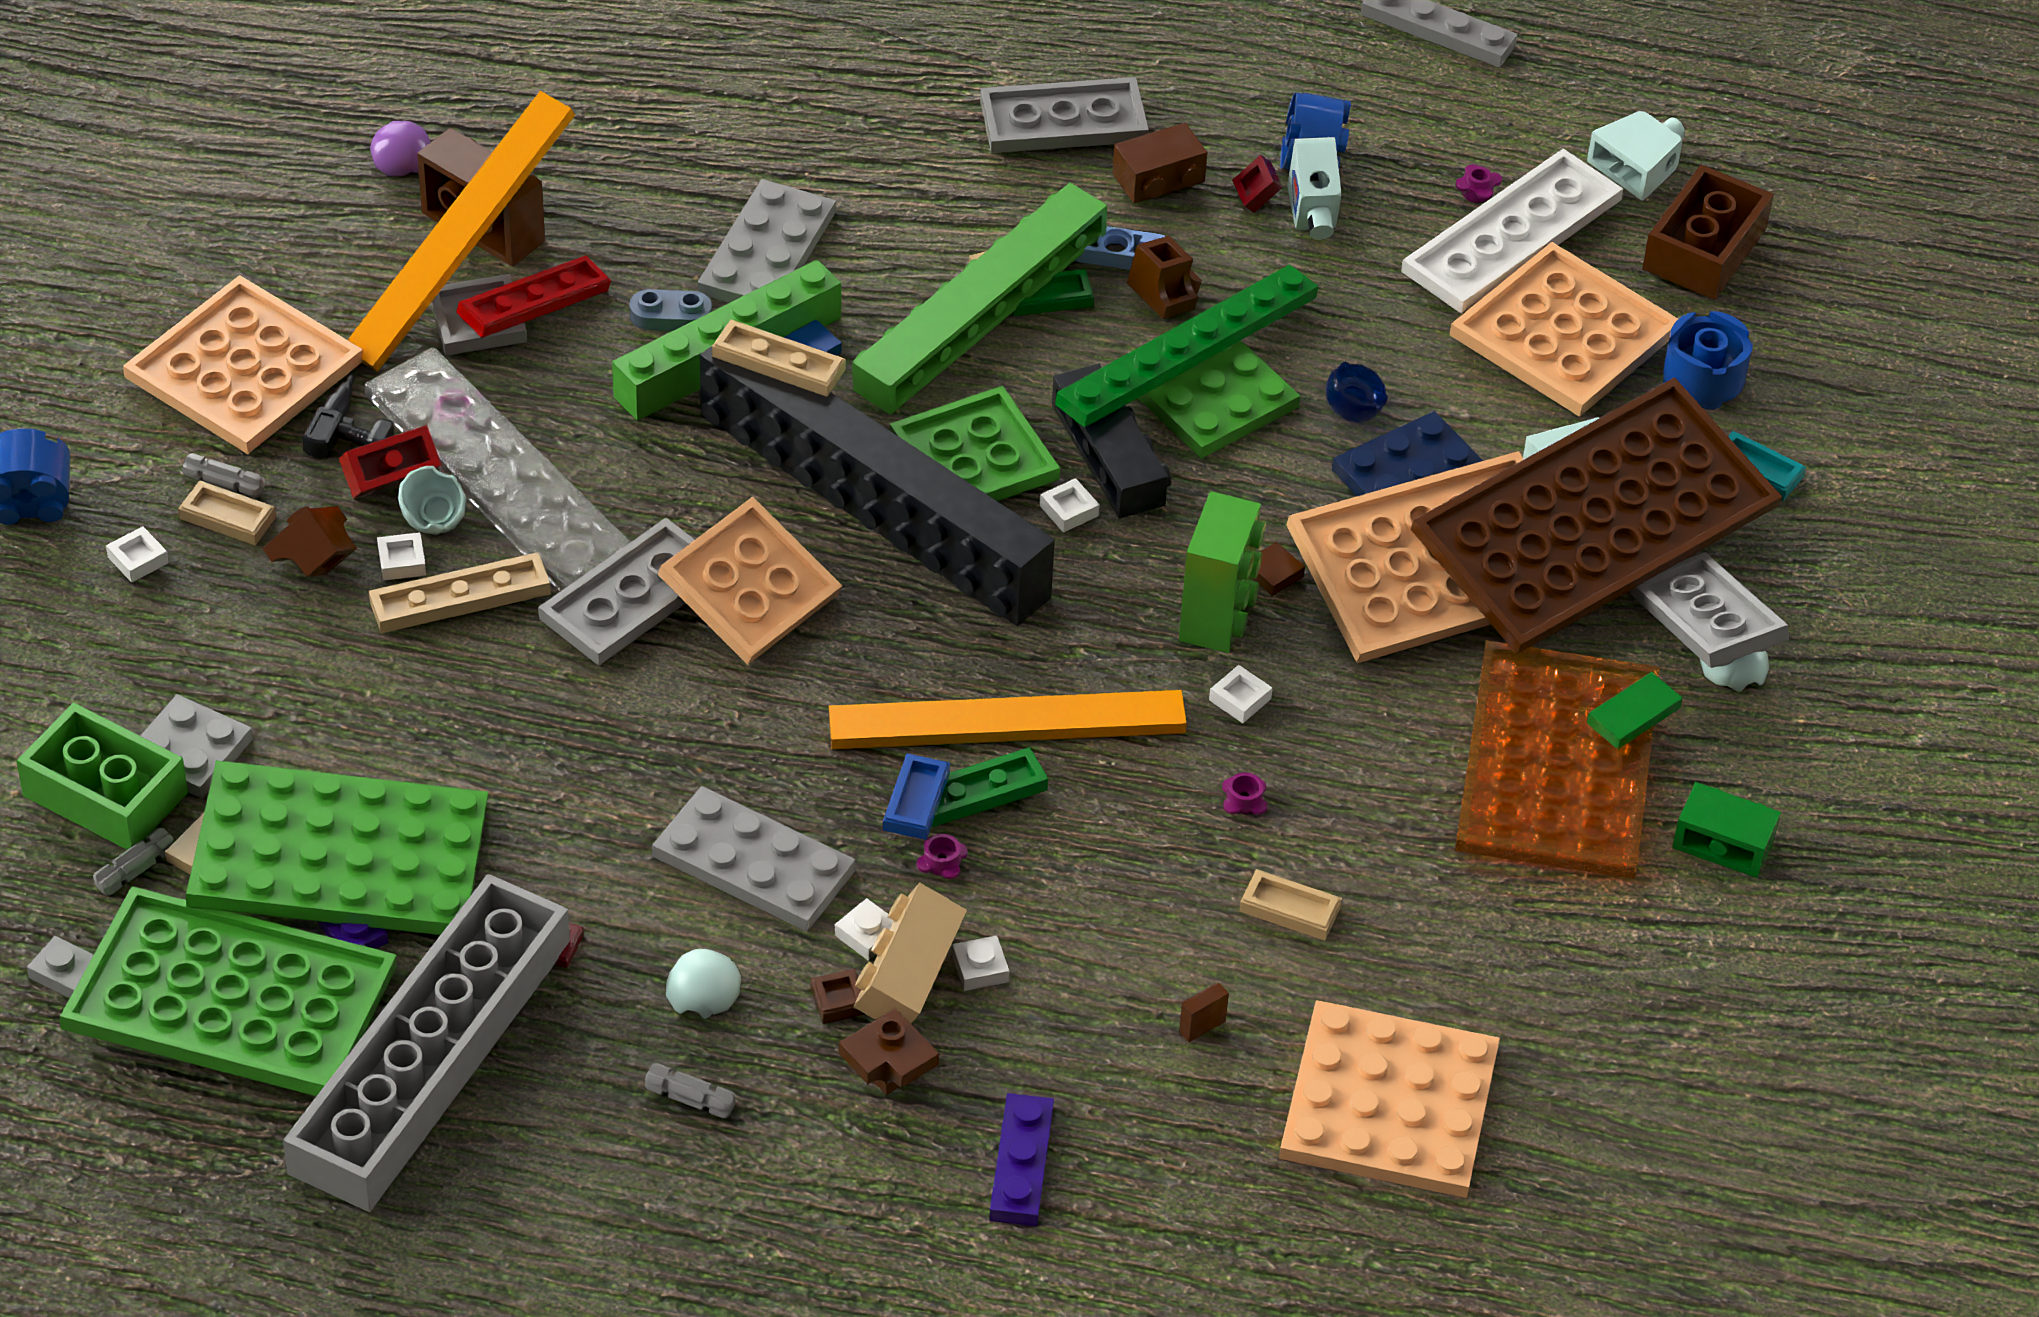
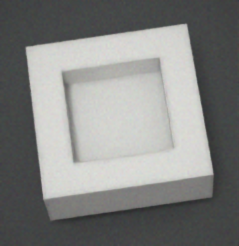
[1040,478,1100,533]
[106,526,169,583]
[377,532,426,581]
[1209,665,1272,723]
[835,898,893,961]
[952,935,1009,991]

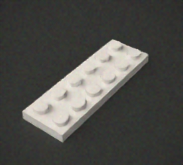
[1401,149,1623,314]

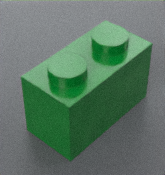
[1672,782,1781,878]

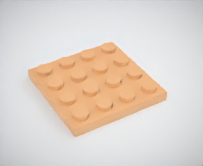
[1450,242,1678,417]
[123,275,363,454]
[1279,1000,1500,1198]

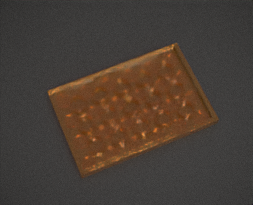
[1455,640,1660,879]

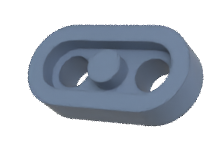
[629,289,712,331]

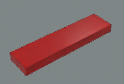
[456,255,611,338]

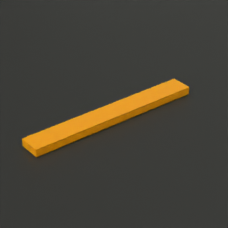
[348,91,575,372]
[829,690,1187,750]

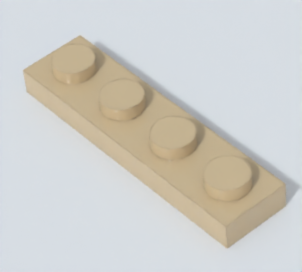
[369,552,551,633]

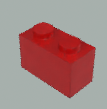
[339,425,441,499]

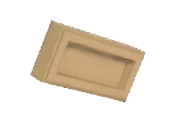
[178,480,276,546]
[1239,869,1342,941]

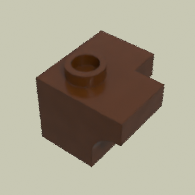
[1127,236,1202,319]
[262,506,357,577]
[839,1008,939,1095]

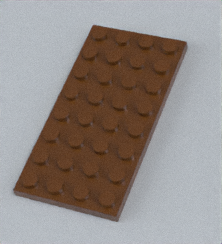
[1411,377,1782,654]

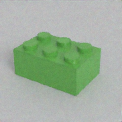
[1179,491,1266,653]
[16,702,188,850]

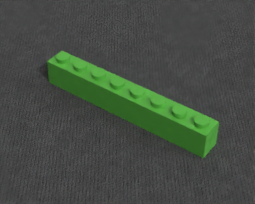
[852,182,1107,415]

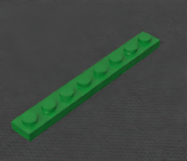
[1055,264,1319,428]

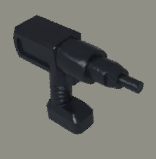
[302,375,395,458]

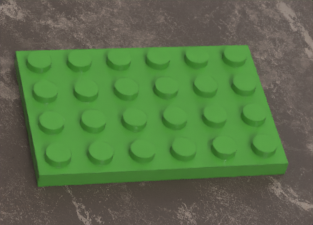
[186,760,488,935]
[60,886,397,1096]

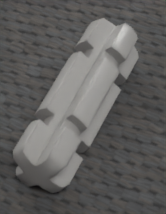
[182,453,265,498]
[93,828,174,896]
[645,1063,736,1118]

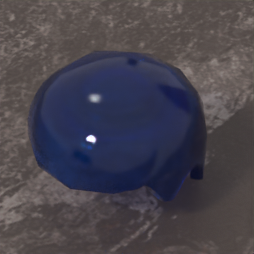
[1325,361,1388,423]

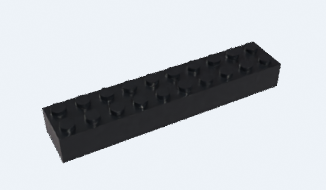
[699,346,1055,627]

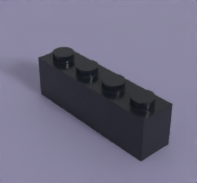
[1052,363,1171,519]

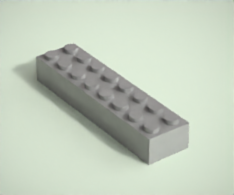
[283,874,570,1212]

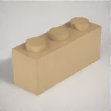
[853,882,967,1023]

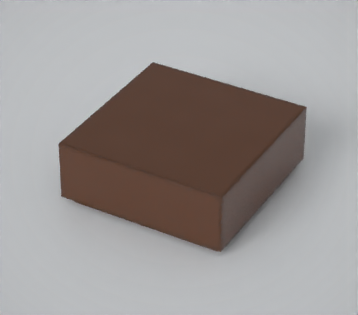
[1253,542,1305,596]
[810,968,866,1024]
[1179,983,1229,1042]

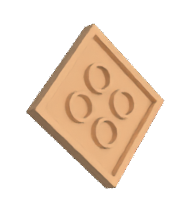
[657,497,843,665]

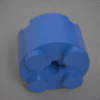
[1280,92,1351,177]
[1663,311,1753,410]
[0,428,70,525]

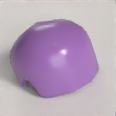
[370,121,431,176]

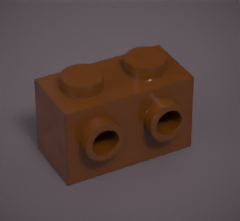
[1112,122,1208,204]

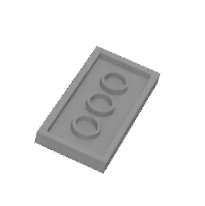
[980,77,1149,153]
[697,179,836,303]
[538,518,695,666]
[1630,552,1789,668]
[652,786,856,932]

